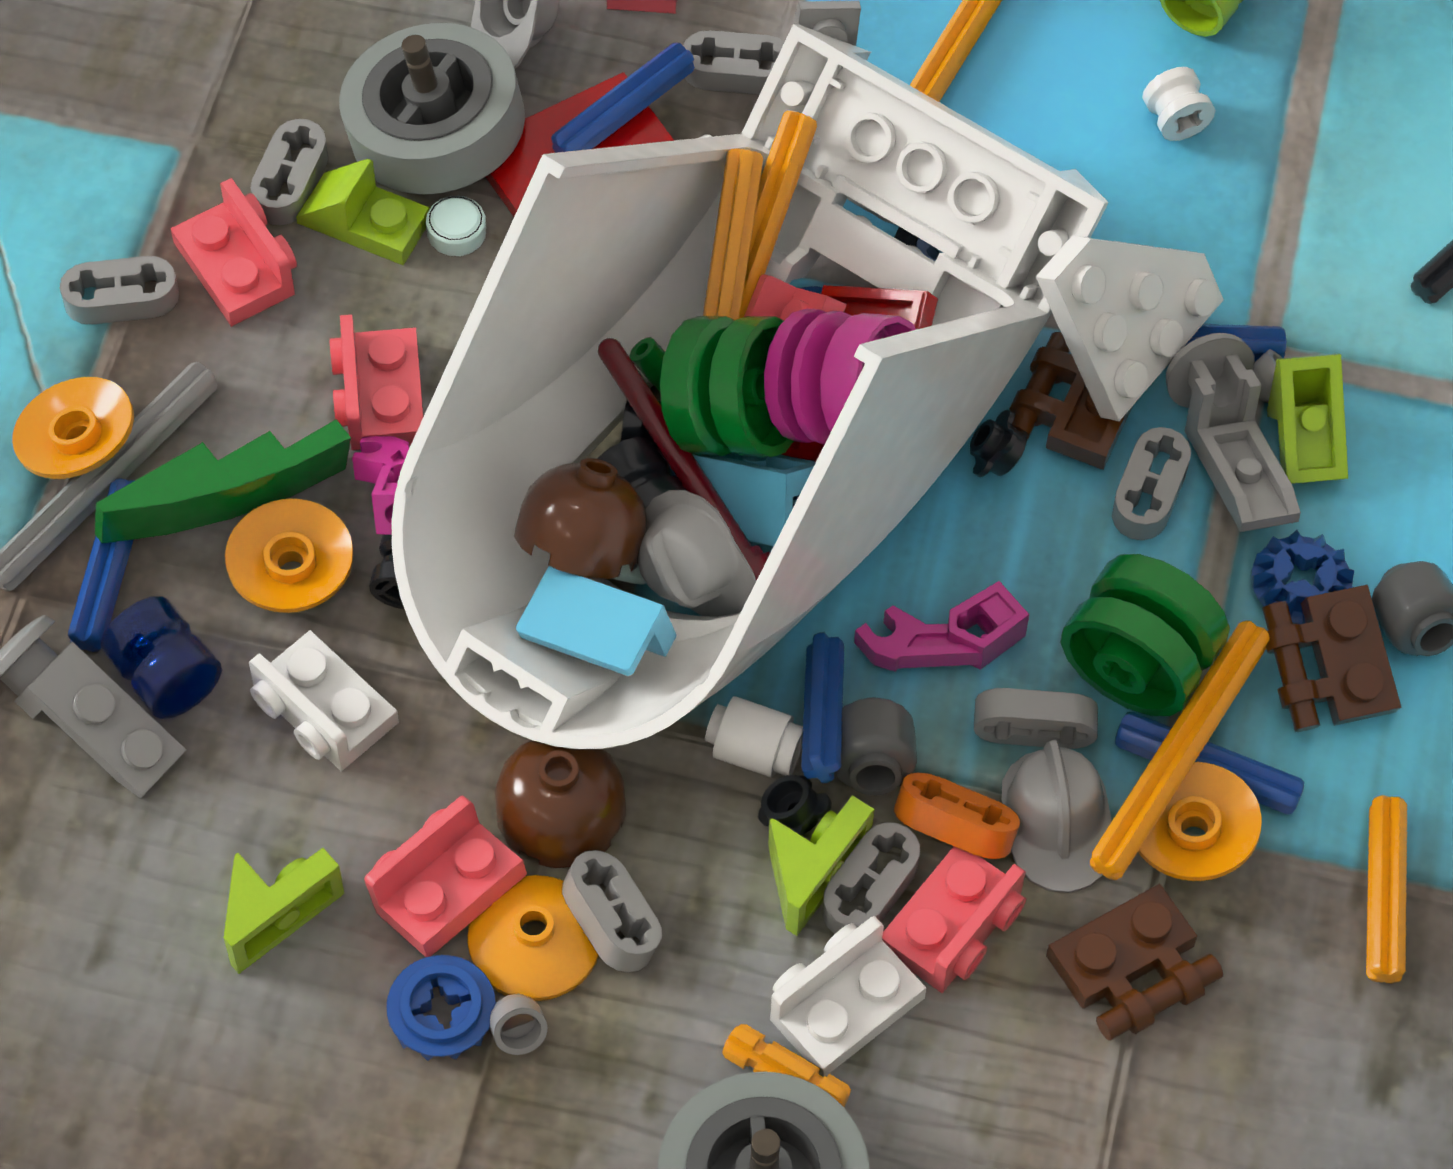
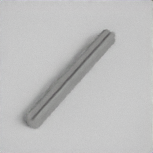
[0,362,218,592]

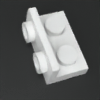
[249,630,399,772]
[770,916,926,1077]

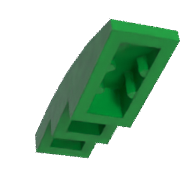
[95,419,351,543]

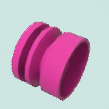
[764,308,917,445]

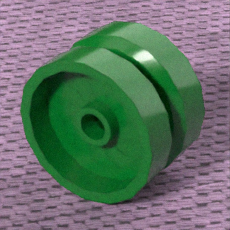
[660,316,794,458]
[1060,554,1230,717]

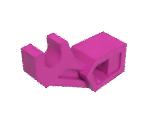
[352,436,410,535]
[854,581,1029,672]

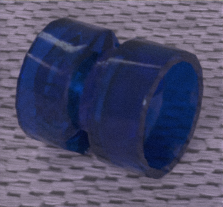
[100,596,222,719]

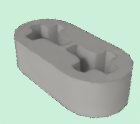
[683,30,784,94]
[250,119,328,225]
[60,256,179,324]
[1112,427,1191,540]
[974,688,1098,749]
[823,822,920,934]
[562,850,662,972]

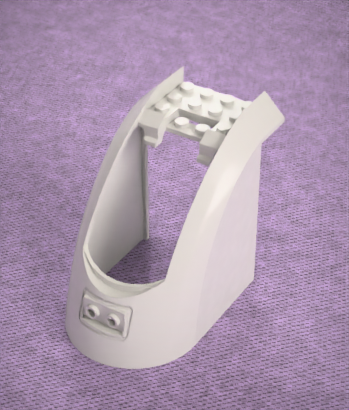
[392,24,1109,749]

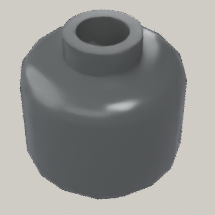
[1372,561,1453,656]
[835,697,917,796]

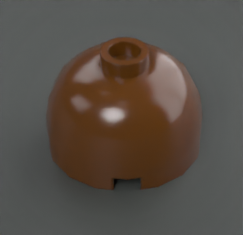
[514,458,646,579]
[495,740,626,869]

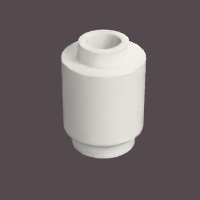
[705,696,803,778]

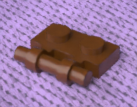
[1009,332,1133,470]
[1262,584,1401,732]
[1046,883,1223,1041]

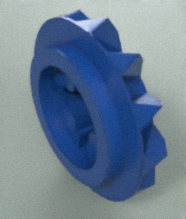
[1251,530,1354,624]
[386,955,496,1061]

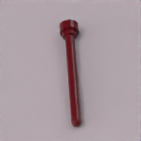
[598,338,771,581]

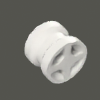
[1142,67,1216,141]

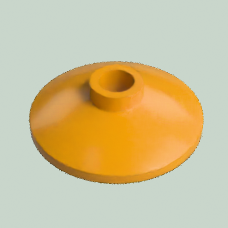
[12,377,134,479]
[225,499,353,613]
[1138,762,1262,881]
[468,875,599,1001]

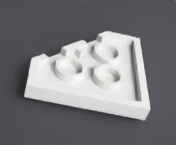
[1036,235,1224,421]

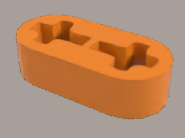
[893,772,1020,859]

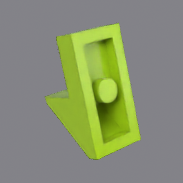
[296,159,430,266]
[1267,354,1348,484]
[768,795,874,936]
[223,847,345,974]

